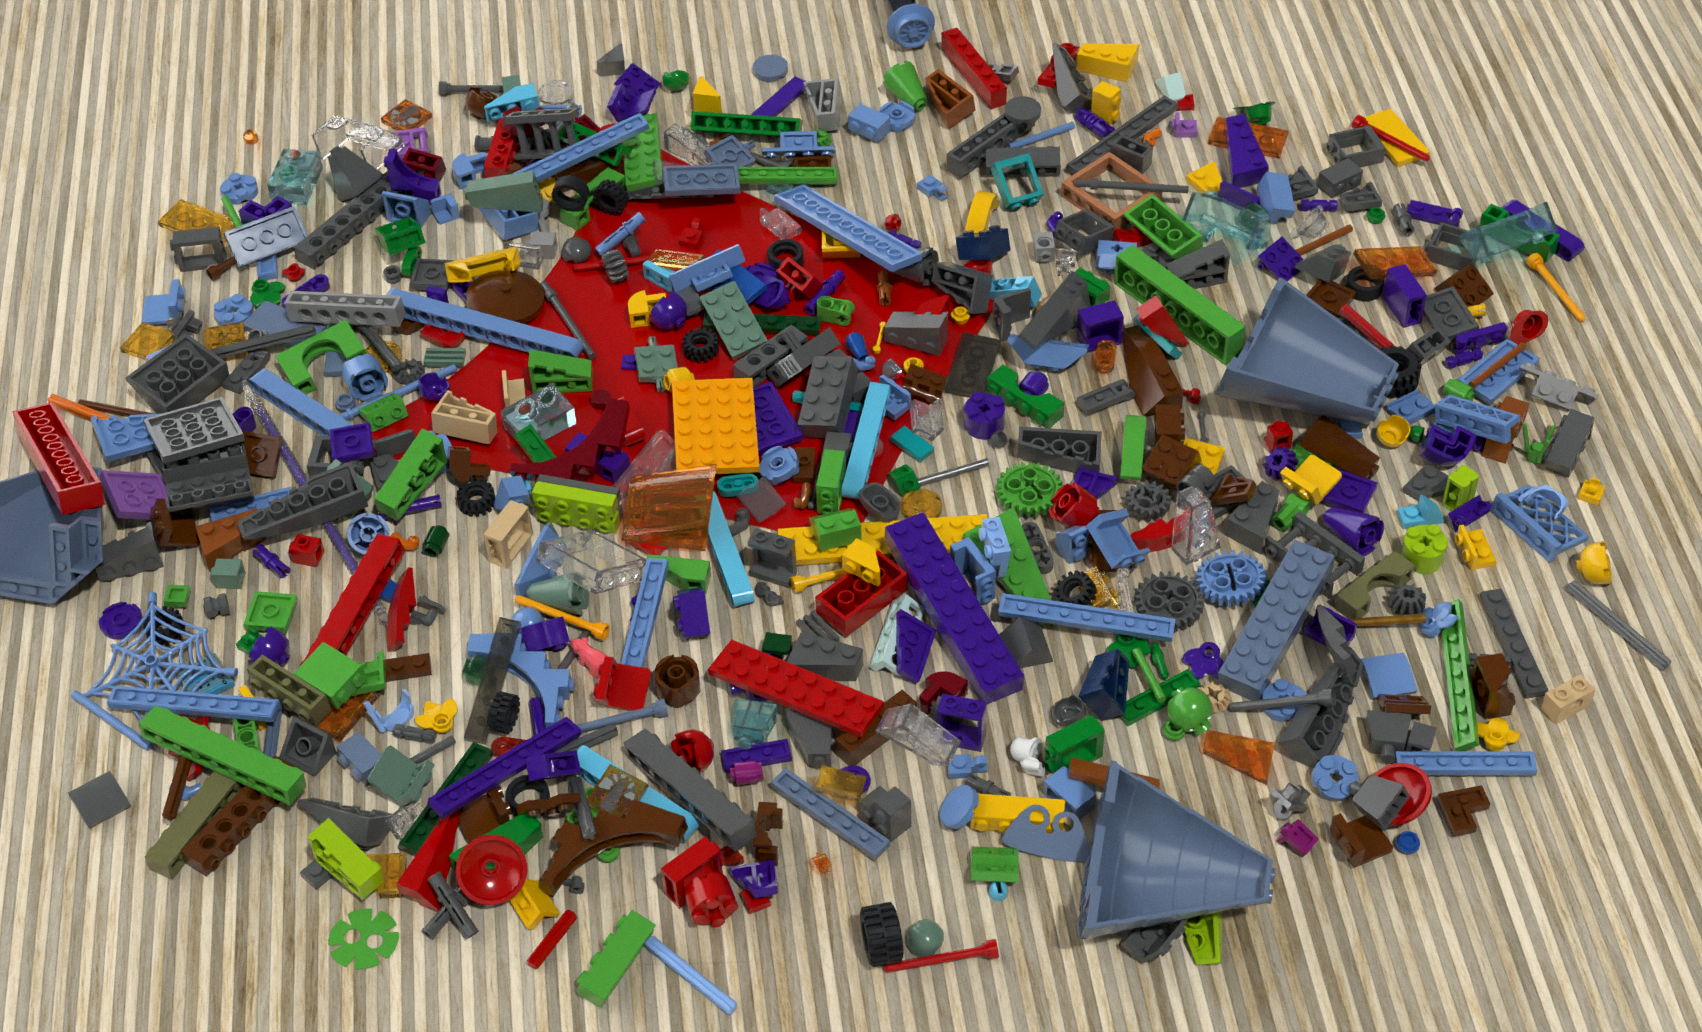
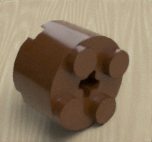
[654,655,701,708]

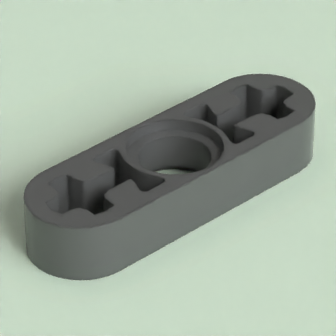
[1022,522,1053,574]

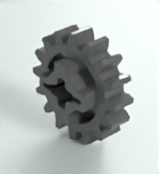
[1125,480,1171,521]

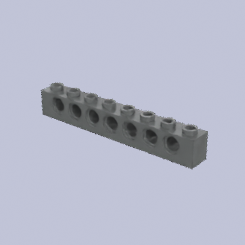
[294,172,410,270]

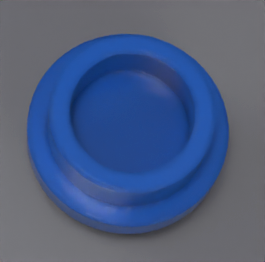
[1396,831,1420,854]

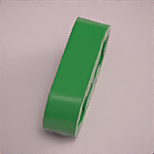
[401,247,422,277]

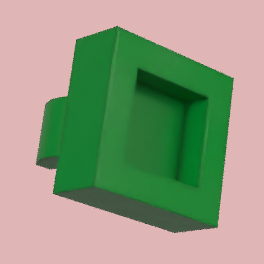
[236,628,264,655]

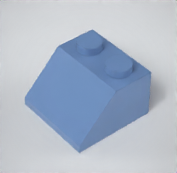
[382,191,431,228]

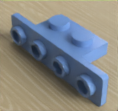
[762,131,836,158]
[669,244,745,292]

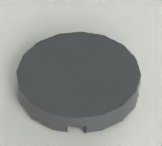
[1005,96,1041,125]

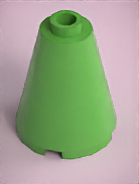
[883,61,927,111]

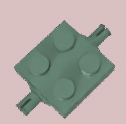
[634,336,678,393]

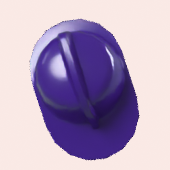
[754,276,790,309]

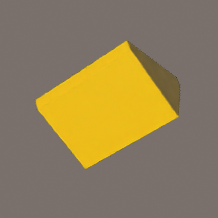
[693,76,722,113]
[822,230,861,259]

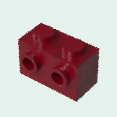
[402,147,446,182]

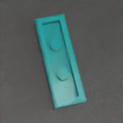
[1133,314,1182,359]

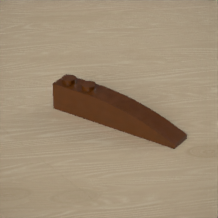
[1122,325,1184,417]

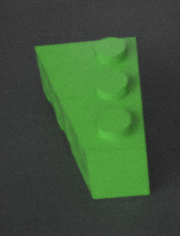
[528,349,593,394]

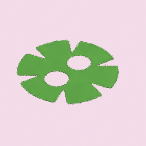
[328,909,399,969]

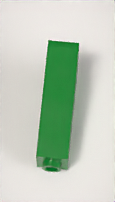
[449,814,543,870]

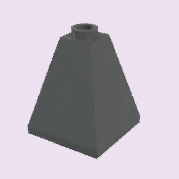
[328,145,383,201]

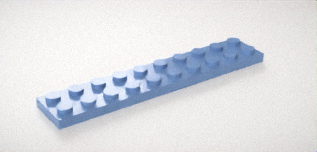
[774,184,922,272]

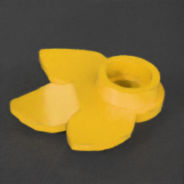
[414,698,458,733]
[1477,717,1520,751]

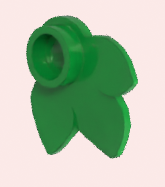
[250,279,286,307]
[1108,634,1151,668]

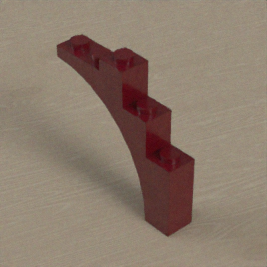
[509,398,630,483]

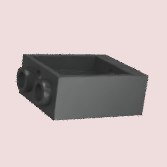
[1326,125,1386,167]
[1054,209,1115,255]
[1424,222,1485,270]
[170,227,227,272]
[307,435,365,477]

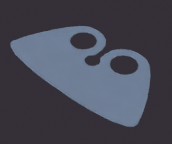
[1002,805,1089,862]

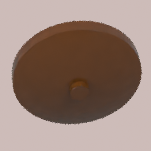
[466,270,544,324]

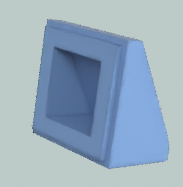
[1098,254,1117,274]

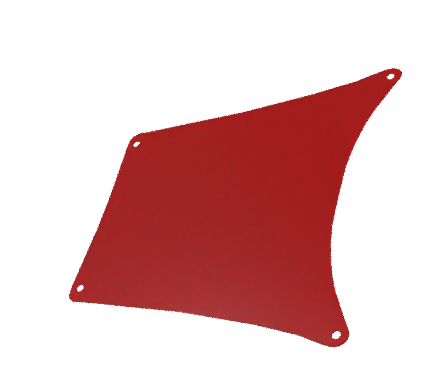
[371,123,993,531]

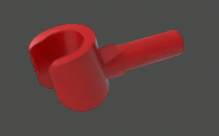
[1182,388,1201,404]

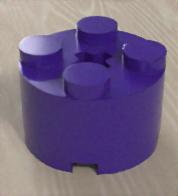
[964,392,1005,440]

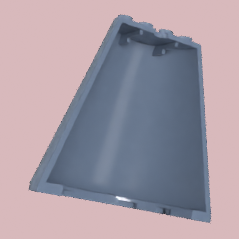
[1216,277,1399,424]

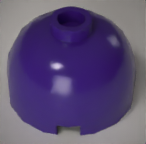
[649,291,688,330]
[248,626,290,666]

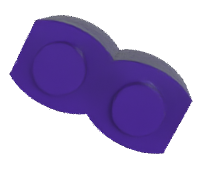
[520,616,570,651]

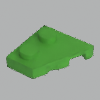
[351,651,387,696]

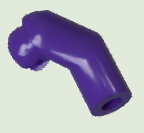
[1046,211,1063,237]

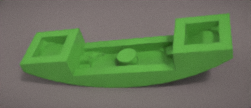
[1120,415,1146,480]

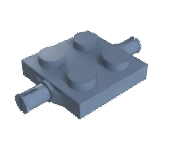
[704,135,756,167]

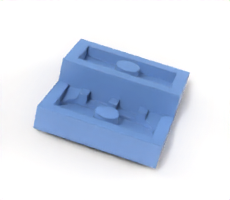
[1361,653,1417,700]

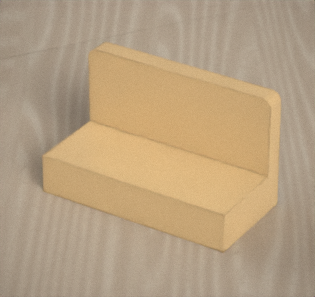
[502,370,527,415]

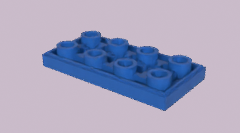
[709,249,767,305]

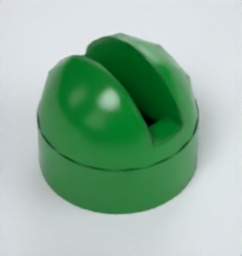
[1408,425,1425,443]

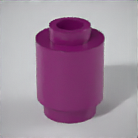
[730,760,764,785]

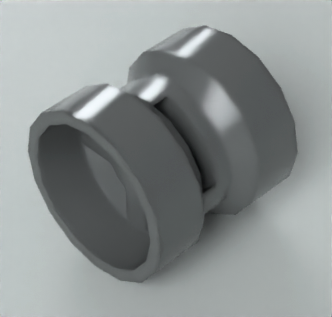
[203,593,230,618]

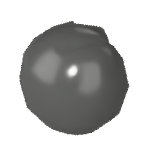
[561,237,591,264]
[1052,695,1086,728]

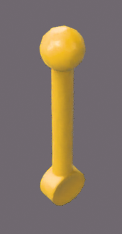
[873,322,886,354]

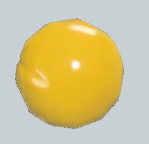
[1376,415,1411,447]

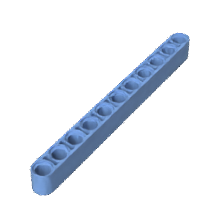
[386,288,584,358]

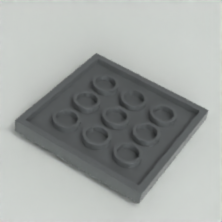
[143,397,245,464]

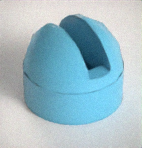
[989,881,1008,901]

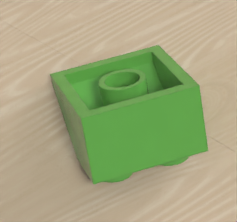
[809,508,861,551]

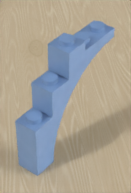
[467,634,575,728]

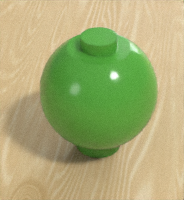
[1167,687,1213,736]

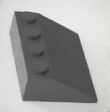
[125,333,229,414]

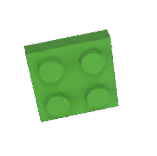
[243,591,298,633]

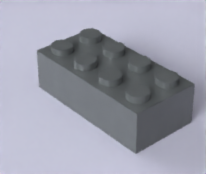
[798,356,858,438]

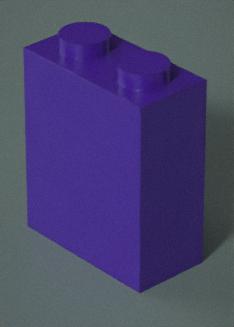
[1382,264,1427,328]

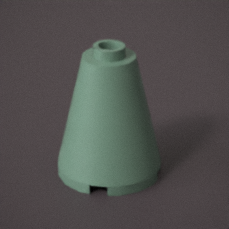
[527,572,589,615]

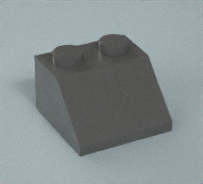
[1294,245,1351,283]

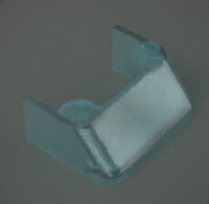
[1182,189,1271,250]
[1459,201,1558,264]

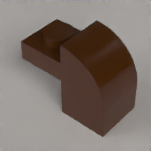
[448,446,491,483]

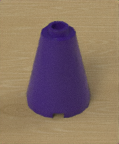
[1323,507,1384,556]

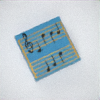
[176,653,235,694]

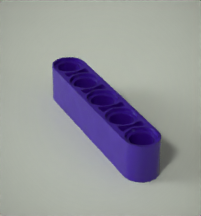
[1501,200,1585,261]

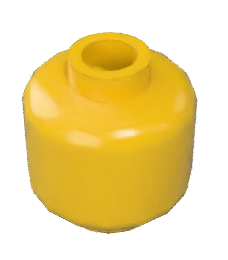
[663,367,695,393]

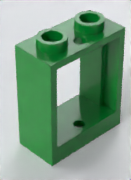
[375,217,426,255]
[1043,714,1105,774]

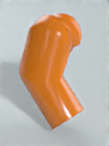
[1143,128,1162,147]
[390,532,420,550]

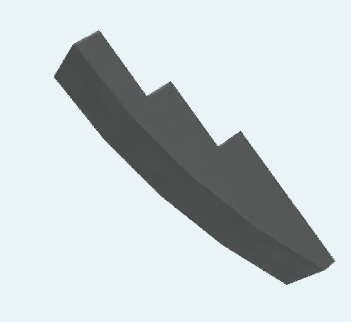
[1317,604,1355,677]

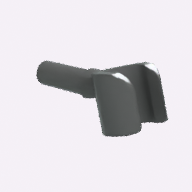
[563,876,585,894]

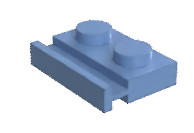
[1385,389,1435,425]

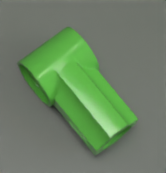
[1271,492,1311,532]

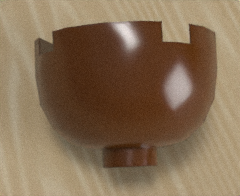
[466,86,498,120]

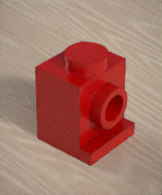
[1264,421,1293,452]

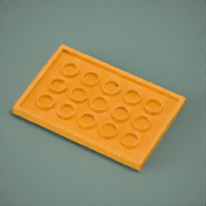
[672,378,759,476]

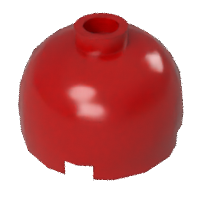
[671,729,714,773]

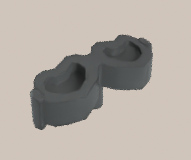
[756,582,784,605]

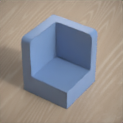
[430,193,460,225]

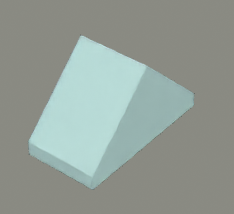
[1155,72,1186,102]

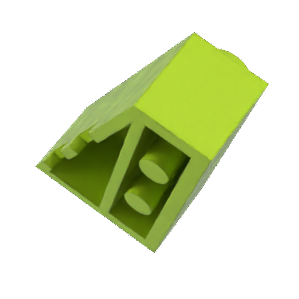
[308,818,384,900]

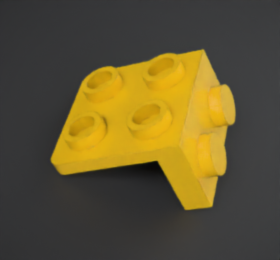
[1280,455,1342,506]

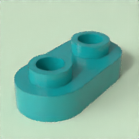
[717,473,759,497]

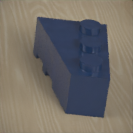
[1078,648,1129,721]

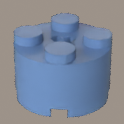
[342,354,388,401]

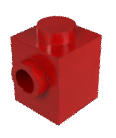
[289,534,325,568]

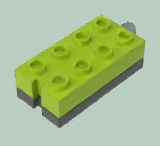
[526,474,623,534]

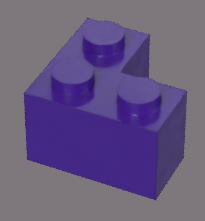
[238,196,292,225]
[674,587,710,637]

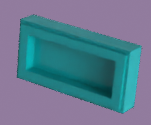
[890,426,934,462]

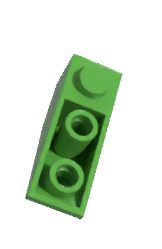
[647,554,711,594]

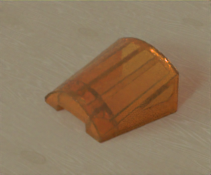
[622,464,717,551]

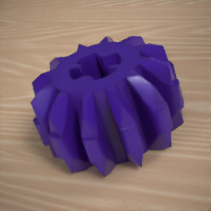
[1262,446,1299,481]

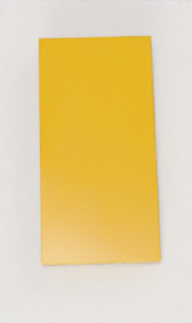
[1365,108,1430,167]

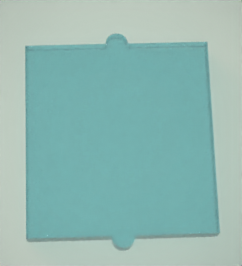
[737,477,787,523]

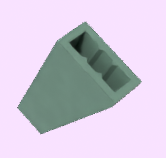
[464,171,543,213]

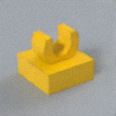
[1578,477,1606,506]

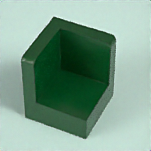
[762,632,793,656]

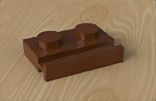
[1378,694,1431,714]

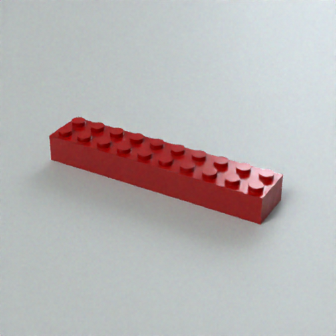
[13,402,105,515]

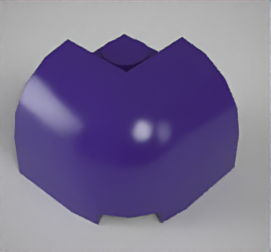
[1418,424,1476,468]

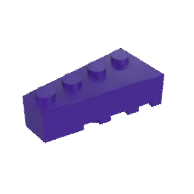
[1225,114,1269,188]

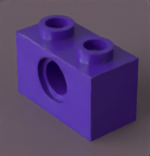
[526,750,581,781]

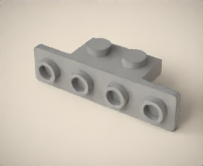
[1519,363,1599,410]

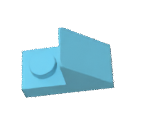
[1397,495,1444,529]

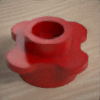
[282,263,305,282]

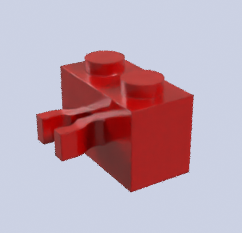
[776,257,823,302]

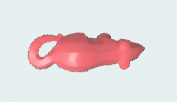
[570,637,607,681]

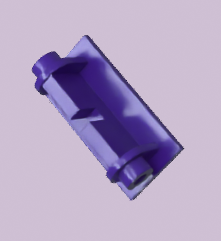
[1448,495,1492,532]

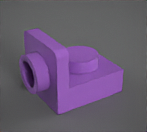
[1171,112,1198,138]

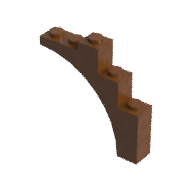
[541,800,688,897]

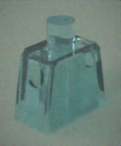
[732,698,777,750]

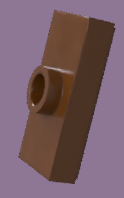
[793,447,816,483]

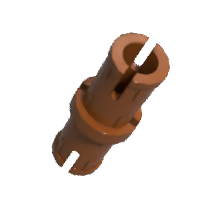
[877,271,892,306]

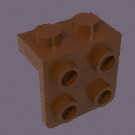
[150,498,200,547]
[459,785,512,843]
[1329,813,1393,868]

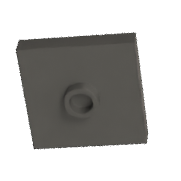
[409,258,454,291]

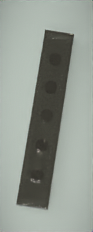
[464,617,521,745]

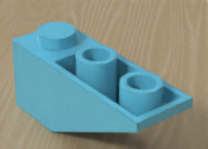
[484,83,539,122]
[989,276,1042,307]

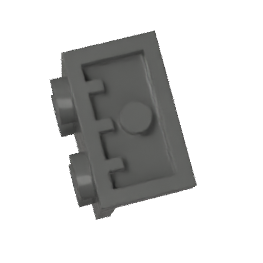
[993,288,1031,342]

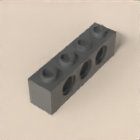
[733,325,808,387]

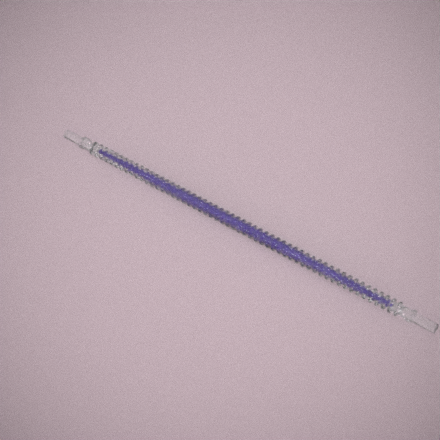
[240,380,388,631]

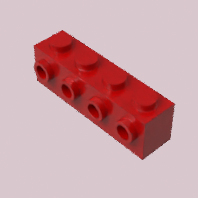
[484,119,521,178]

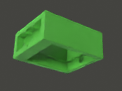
[816,449,846,514]

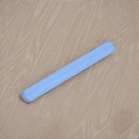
[645,936,737,1015]

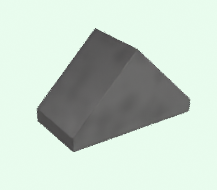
[596,44,625,76]

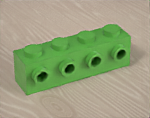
[576,910,656,1008]

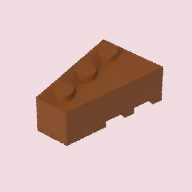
[1482,396,1530,464]

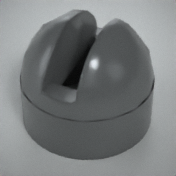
[990,430,1008,448]

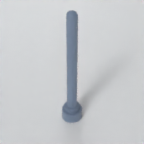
[577,698,668,733]

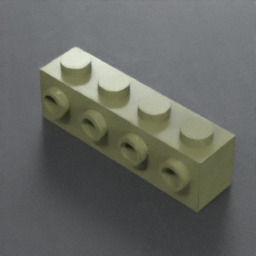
[247,655,332,725]

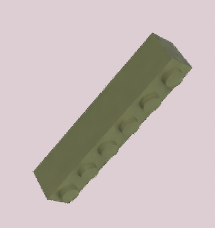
[145,771,245,880]

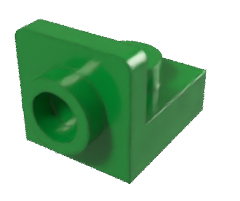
[888,464,920,497]

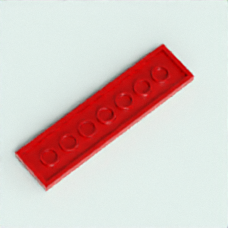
[708,639,884,738]

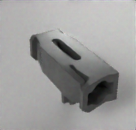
[767,327,841,387]

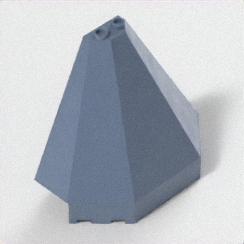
[0,467,103,604]

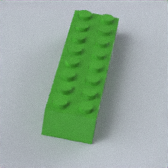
[1114,245,1246,366]

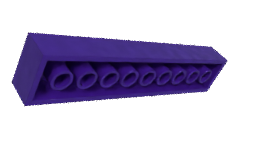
[884,512,1024,705]

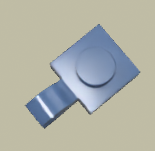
[917,175,948,201]
[948,754,987,779]

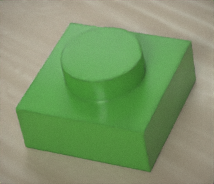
[163,585,191,607]

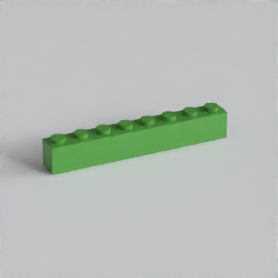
[138,705,307,805]

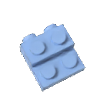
[979,517,1011,577]

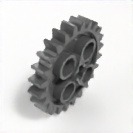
[1133,571,1205,632]

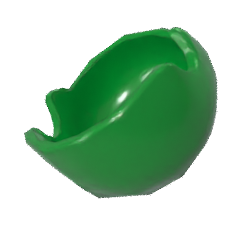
[662,70,689,91]

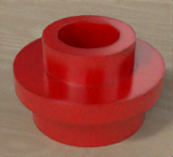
[885,214,901,232]

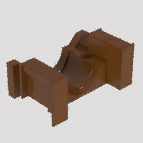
[753,802,784,866]

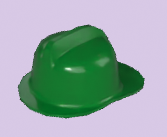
[1232,101,1276,125]

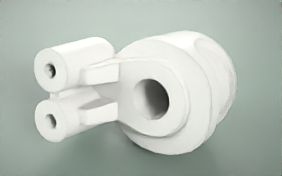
[1010,737,1045,777]

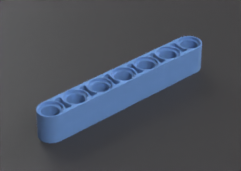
[248,368,352,436]

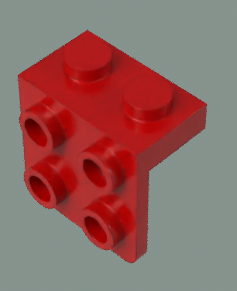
[593,656,652,711]

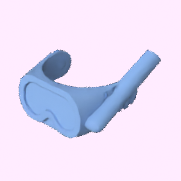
[1518,485,1569,521]
[363,689,414,733]

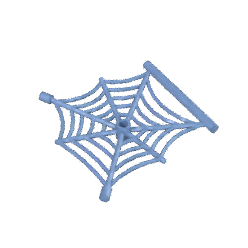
[71,592,238,751]

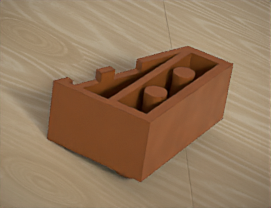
[925,69,976,130]
[195,508,267,572]

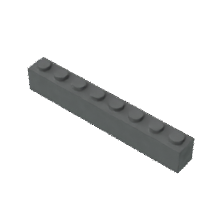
[624,728,757,852]

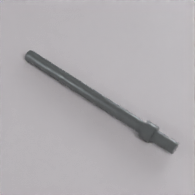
[1075,178,1189,193]
[540,281,596,359]

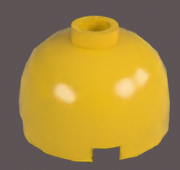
[1576,541,1612,585]

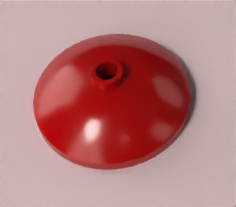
[1373,763,1432,826]
[455,834,527,905]

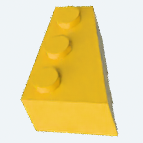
[1076,43,1139,82]

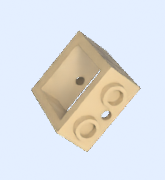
[483,500,533,569]

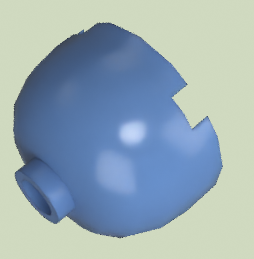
[347,513,389,555]

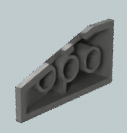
[1052,43,1093,114]
[298,798,399,849]

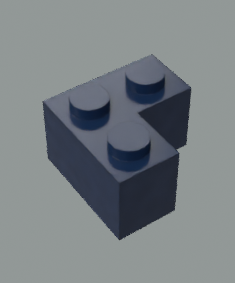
[956,225,1011,260]

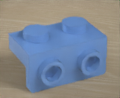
[865,375,911,421]

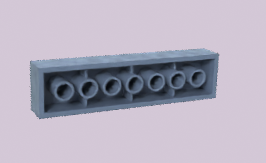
[1218,539,1335,701]

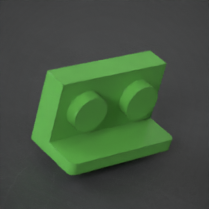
[358,393,408,432]

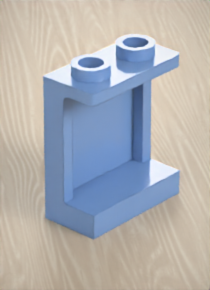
[1086,508,1151,569]
[950,537,996,605]

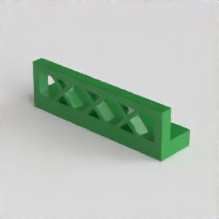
[559,121,632,166]

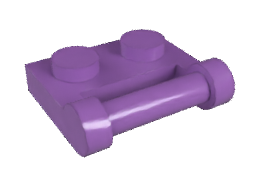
[394,128,430,159]

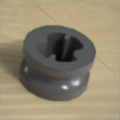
[383,265,402,284]

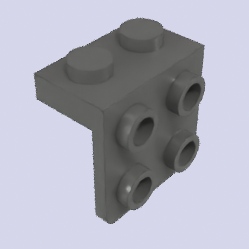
[1121,919,1187,964]

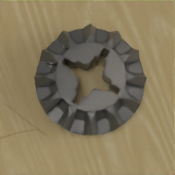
[393,358,425,384]

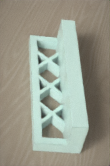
[869,594,925,677]

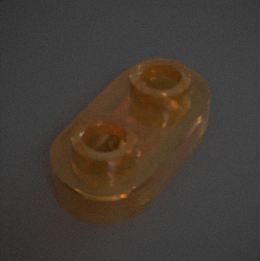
[1094,340,1117,374]

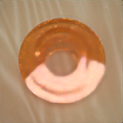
[812,851,832,874]

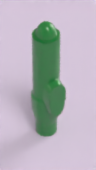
[1152,643,1169,680]

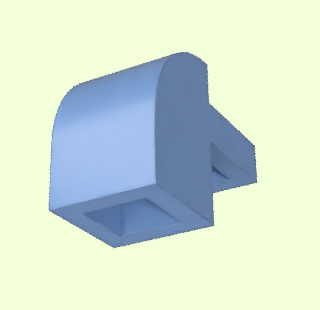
[452,152,487,189]

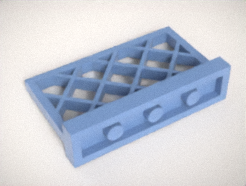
[1490,485,1589,563]

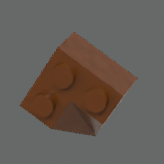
[1471,653,1516,720]

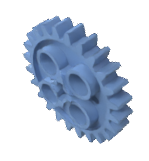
[1196,550,1266,607]

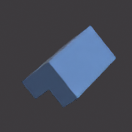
[1257,172,1296,224]

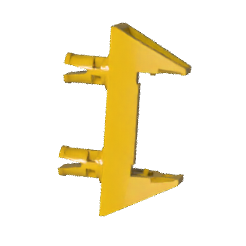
[444,246,521,283]

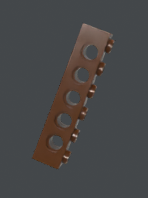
[181,755,294,877]

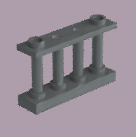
[505,108,580,162]
[1264,511,1365,599]

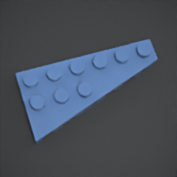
[91,413,163,462]

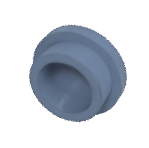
[336,393,356,412]

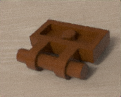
[902,363,948,404]

